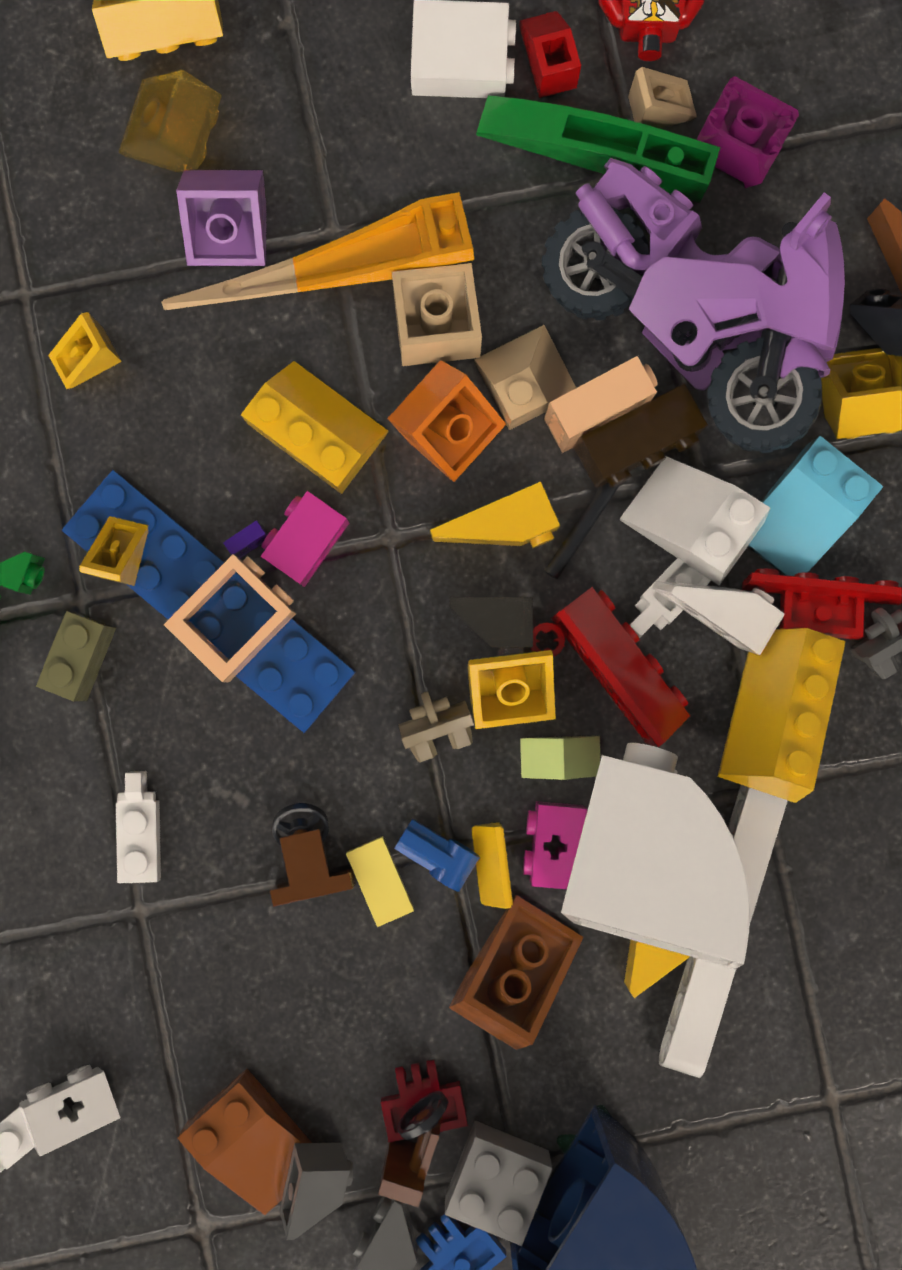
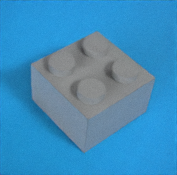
[445,1121,552,1246]

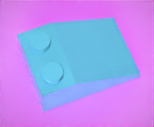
[748,436,883,576]

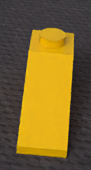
[430,482,560,548]

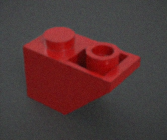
[519,11,581,98]

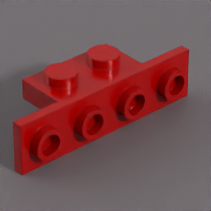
[742,568,902,640]

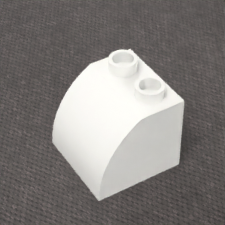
[561,743,750,969]

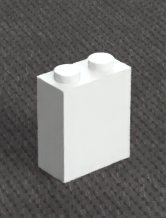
[411,0,516,98]

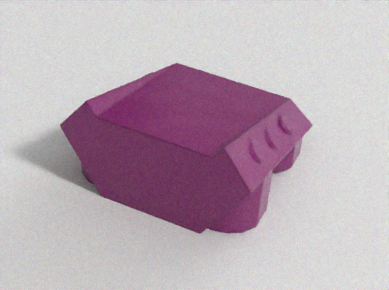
[696,76,799,188]

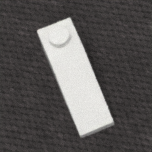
[652,581,785,655]

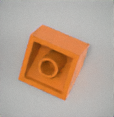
[387,360,506,482]

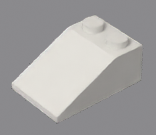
[620,456,770,585]

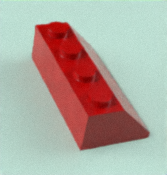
[551,587,690,747]

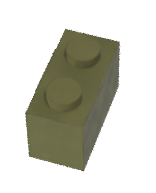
[36,611,116,702]

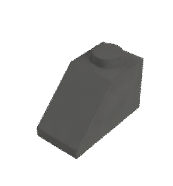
[279,1143,353,1240]

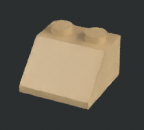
[392,263,482,366]

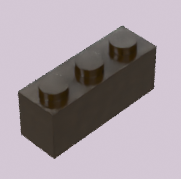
[573,383,708,489]

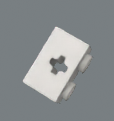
[19,1065,120,1156]

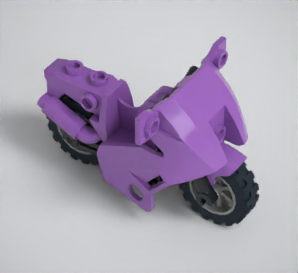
[542,158,845,453]

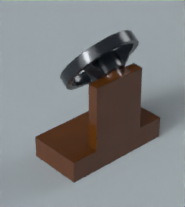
[270,803,356,907]
[378,1091,449,1207]

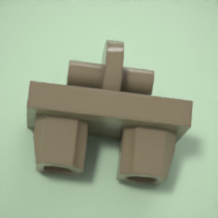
[398,691,474,762]

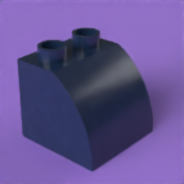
[510,1105,697,1270]

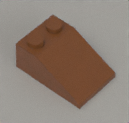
[449,895,584,1050]
[177,1068,312,1215]

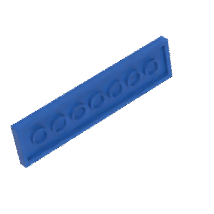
[62,470,356,733]

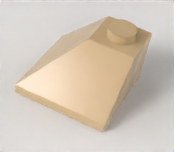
[474,325,576,430]

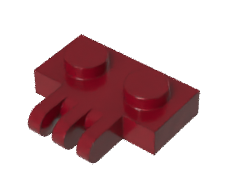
[381,1059,468,1142]

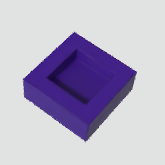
[223,520,268,558]

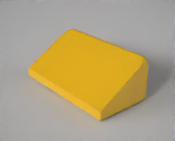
[472,822,513,909]

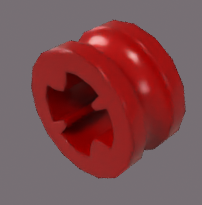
[528,623,565,657]

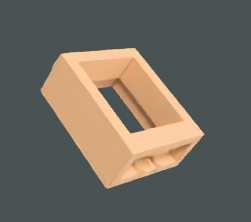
[544,356,658,453]
[164,554,296,682]

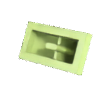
[520,736,600,780]

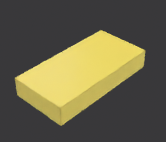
[346,836,414,927]

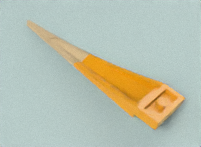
[161,192,474,310]

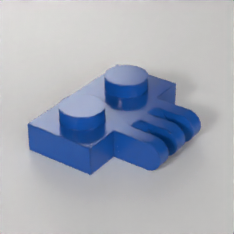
[416,1214,507,1270]

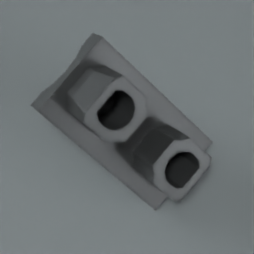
[850,608,902,679]

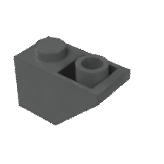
[352,1196,418,1270]

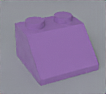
[176,170,267,266]

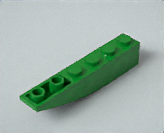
[476,95,721,203]

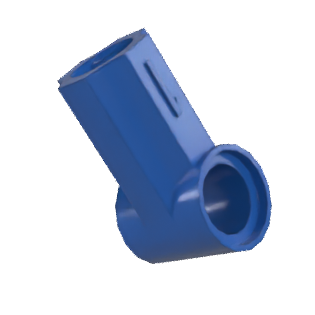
[394,818,480,892]

